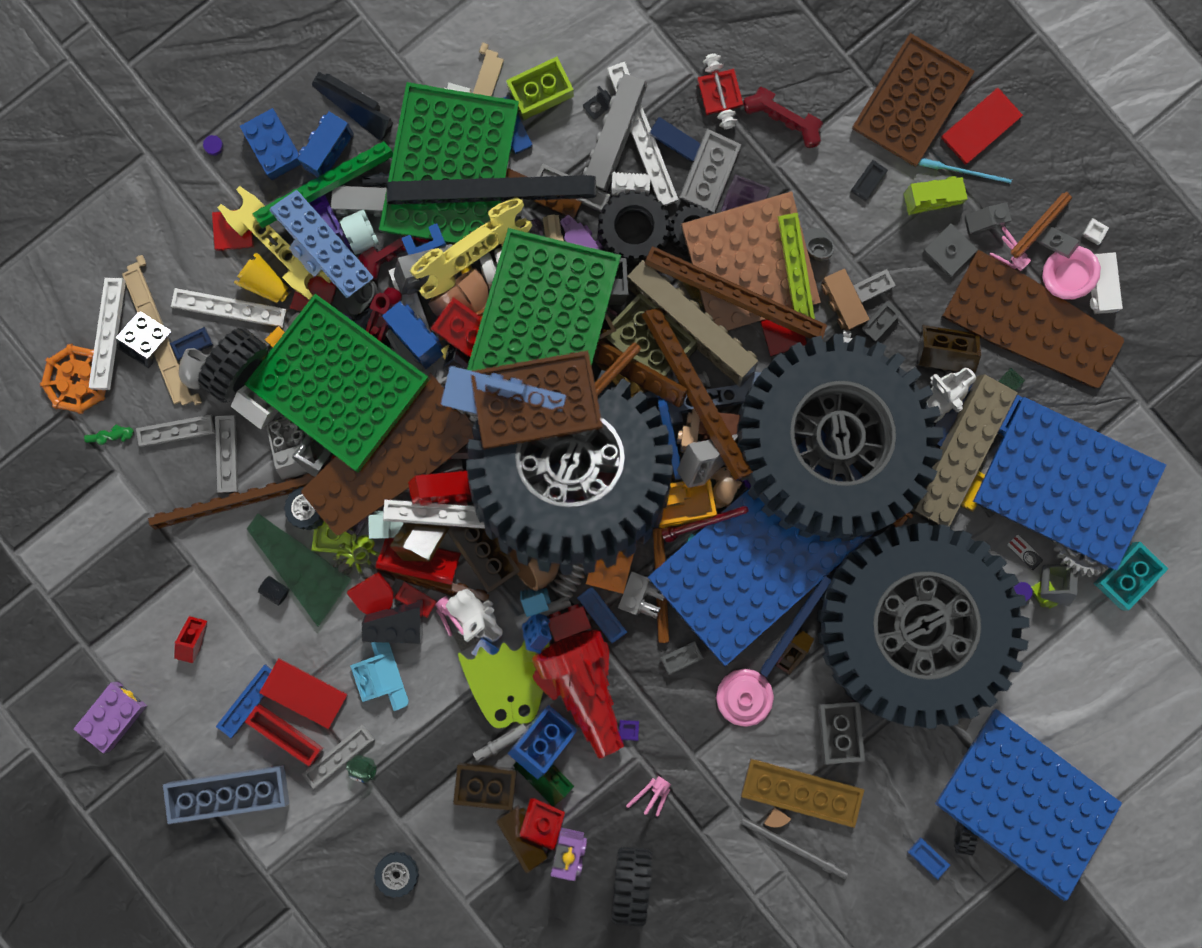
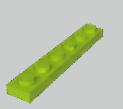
[777,213,815,319]

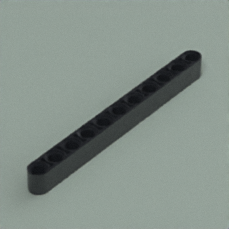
[386,175,597,205]

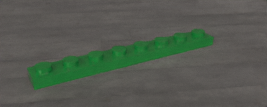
[252,141,393,228]

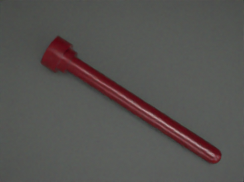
[662,506,749,542]

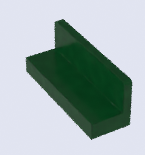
[513,762,574,807]

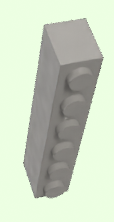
[583,73,648,192]

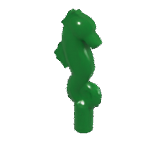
[84,424,134,445]

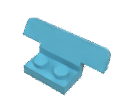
[350,642,408,711]

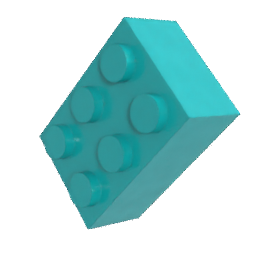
[1093,542,1168,611]

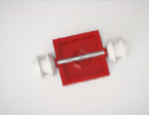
[697,53,743,129]

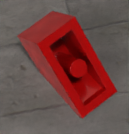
[174,616,207,663]

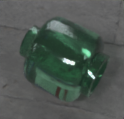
[346,755,377,783]

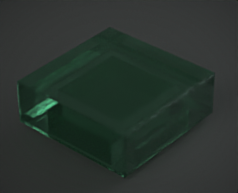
[998,368,1025,391]

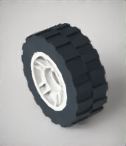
[284,486,324,530]

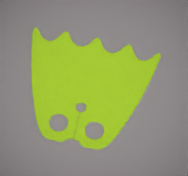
[458,640,550,728]

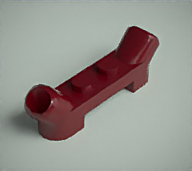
[743,87,824,148]
[358,236,433,281]
[365,287,402,343]

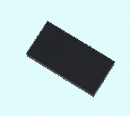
[851,160,888,202]

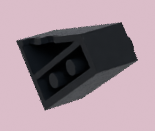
[362,599,423,644]

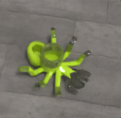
[333,534,380,577]

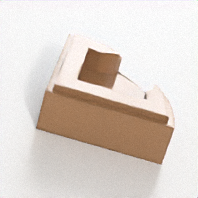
[764,807,791,827]

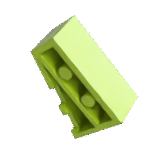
[904,176,968,215]

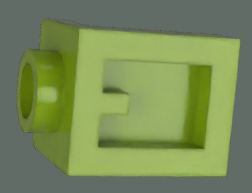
[1031,580,1059,609]

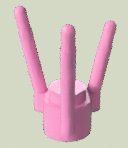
[989,226,1031,271]
[435,596,464,636]
[626,776,671,817]

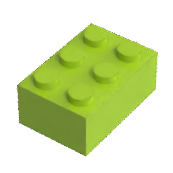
[506,57,574,121]

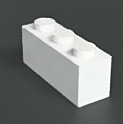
[1090,252,1123,314]

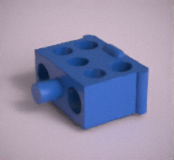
[522,613,551,654]

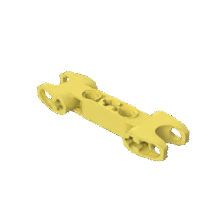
[217,186,331,300]
[410,198,532,299]

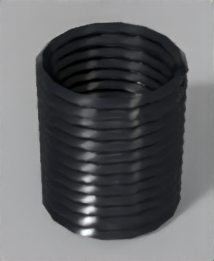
[258,576,290,606]

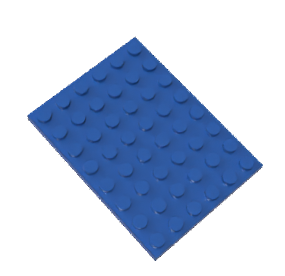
[973,397,1166,570]
[935,709,1122,901]

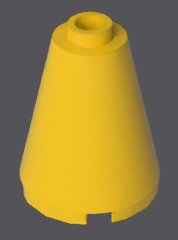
[234,252,289,303]

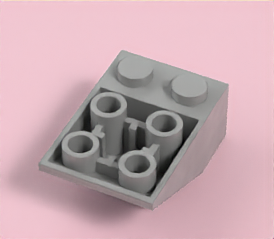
[266,417,317,481]
[677,434,738,488]

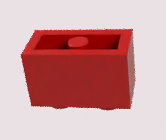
[548,604,591,642]

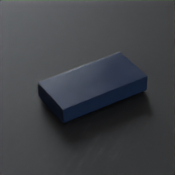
[170,327,214,361]

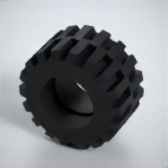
[669,204,713,256]

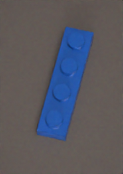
[216,664,272,738]

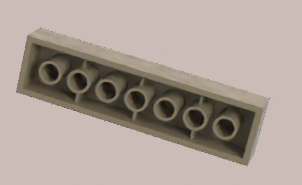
[627,260,758,387]
[910,374,1018,526]

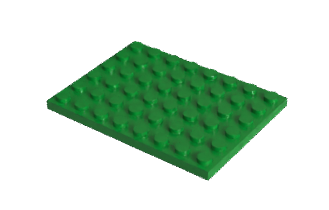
[379,82,519,251]
[467,228,621,371]
[244,294,430,472]

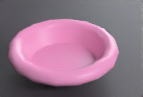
[1042,246,1101,299]
[716,668,774,727]

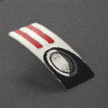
[1008,535,1043,570]

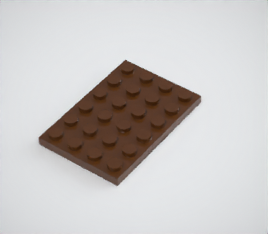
[851,33,975,167]
[471,350,603,449]

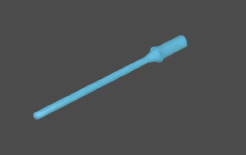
[918,158,1011,183]

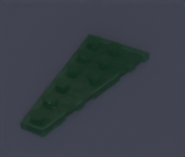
[247,513,352,627]

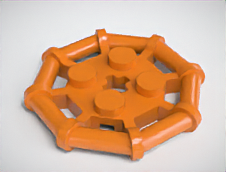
[40,344,106,414]

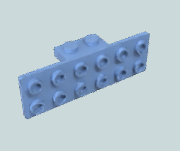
[270,190,373,298]
[441,366,566,414]

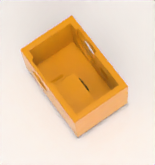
[659,479,717,528]

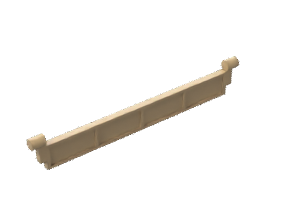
[473,43,504,96]
[122,255,202,406]

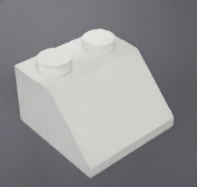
[231,386,279,429]

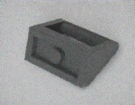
[292,434,334,477]
[1040,564,1078,606]

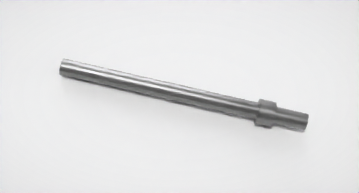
[740,817,848,879]

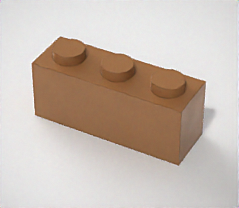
[821,268,870,331]

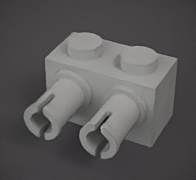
[618,572,664,619]

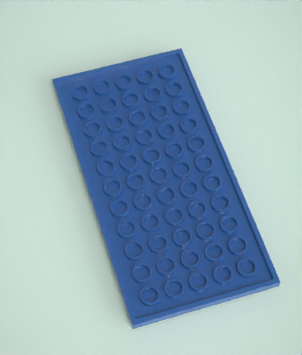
[647,429,874,666]

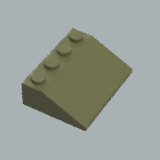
[605,293,697,377]

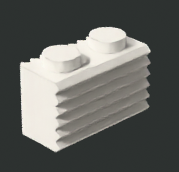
[611,172,650,196]

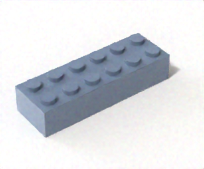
[163,765,290,824]

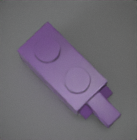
[560,215,604,250]

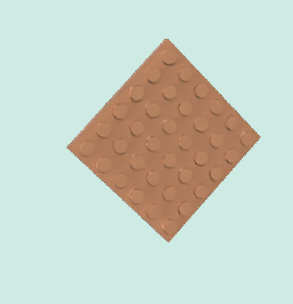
[681,191,821,330]

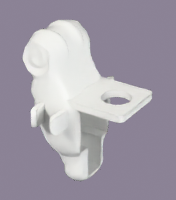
[927,368,976,422]
[446,589,503,642]

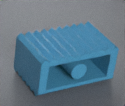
[520,588,551,617]

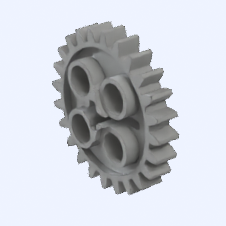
[1052,541,1109,577]

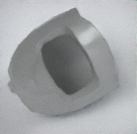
[178,348,207,389]

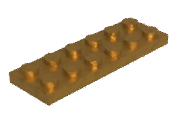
[741,758,864,828]

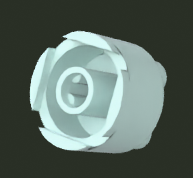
[339,209,380,255]

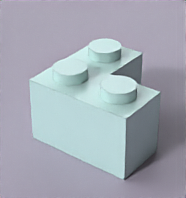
[369,510,403,538]

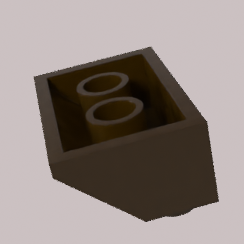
[918,325,981,374]
[390,502,450,561]
[496,804,549,873]

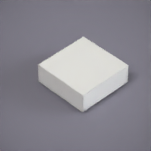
[1082,219,1109,245]

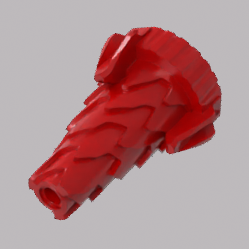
[532,630,624,758]

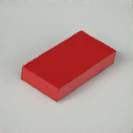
[394,582,438,618]

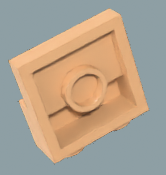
[677,408,700,453]

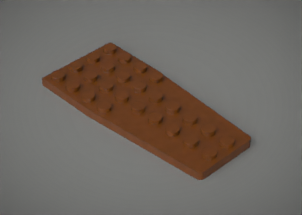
[941,250,1124,389]
[301,372,474,535]

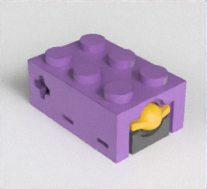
[74,682,148,754]
[551,827,587,881]

